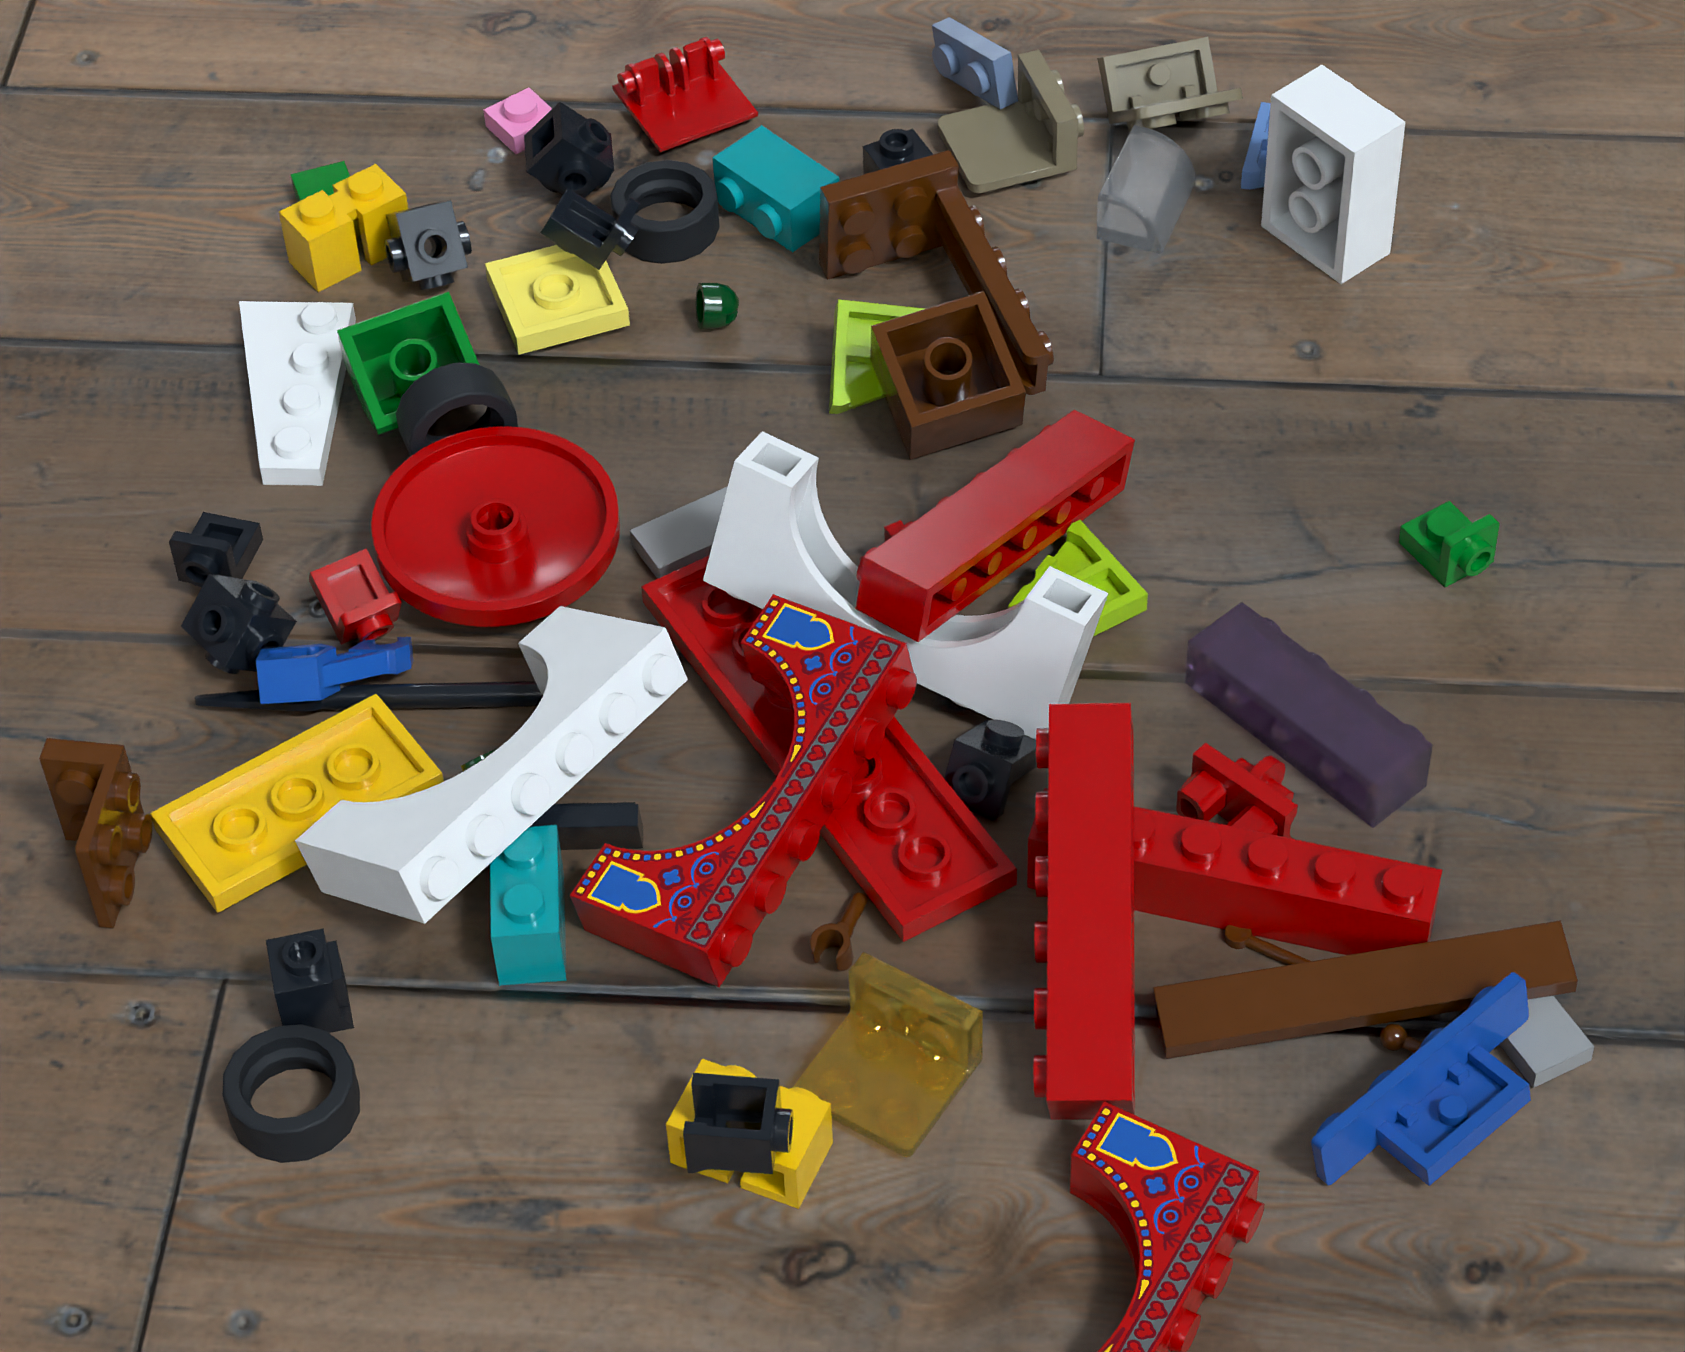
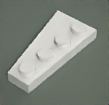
[239,301,356,486]

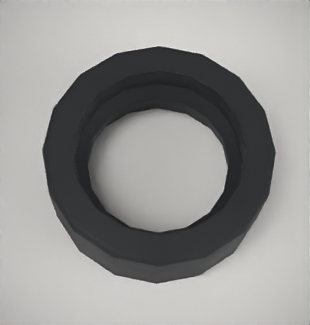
[610,160,720,264]
[396,363,518,456]
[222,1024,360,1163]

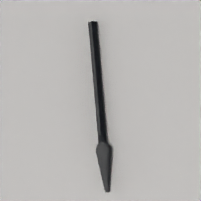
[195,681,543,711]

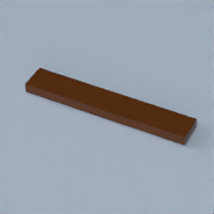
[1153,920,1578,1059]

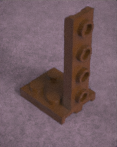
[819,150,1054,395]

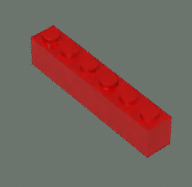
[855,410,1135,642]
[1033,703,1135,1120]
[1027,788,1443,955]

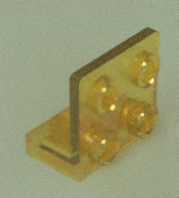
[793,952,983,1157]

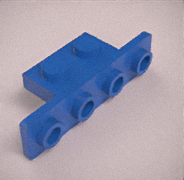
[1311,972,1531,1186]

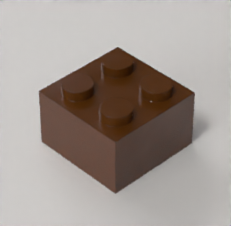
[870,291,1026,460]

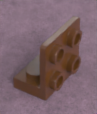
[39,738,152,928]

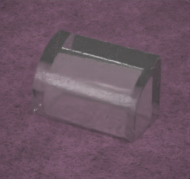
[1097,125,1196,254]

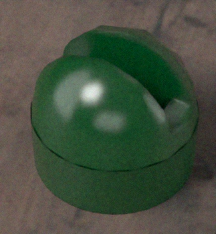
[695,283,739,329]

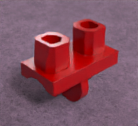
[1176,743,1298,839]

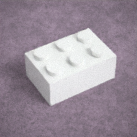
[1261,65,1405,284]

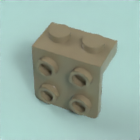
[1097,37,1243,132]
[938,50,1084,193]

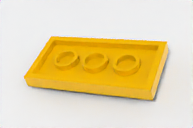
[150,694,444,913]

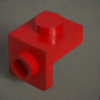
[309,548,402,645]

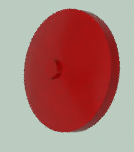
[371,426,620,627]

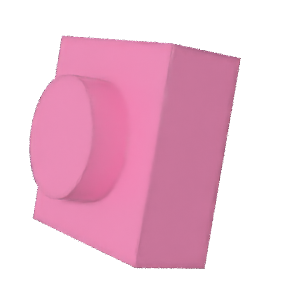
[484,87,552,154]

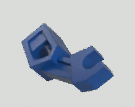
[256,637,414,704]

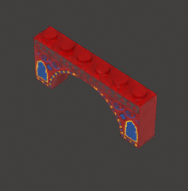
[570,594,917,988]
[1070,1101,1264,1352]

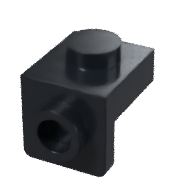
[540,188,640,270]
[169,512,263,587]
[944,720,1037,820]

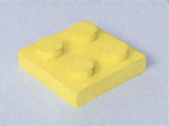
[485,245,630,355]

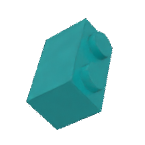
[712,125,840,253]
[490,825,567,986]

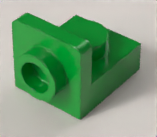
[1398,501,1500,587]

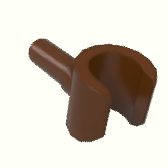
[810,892,868,971]

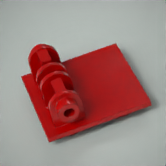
[612,37,758,152]

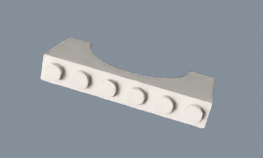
[703,431,1108,740]
[295,606,688,924]

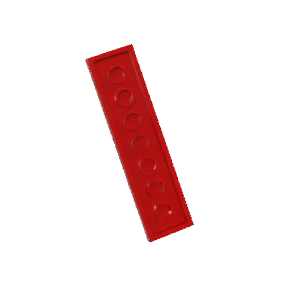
[641,555,1017,942]

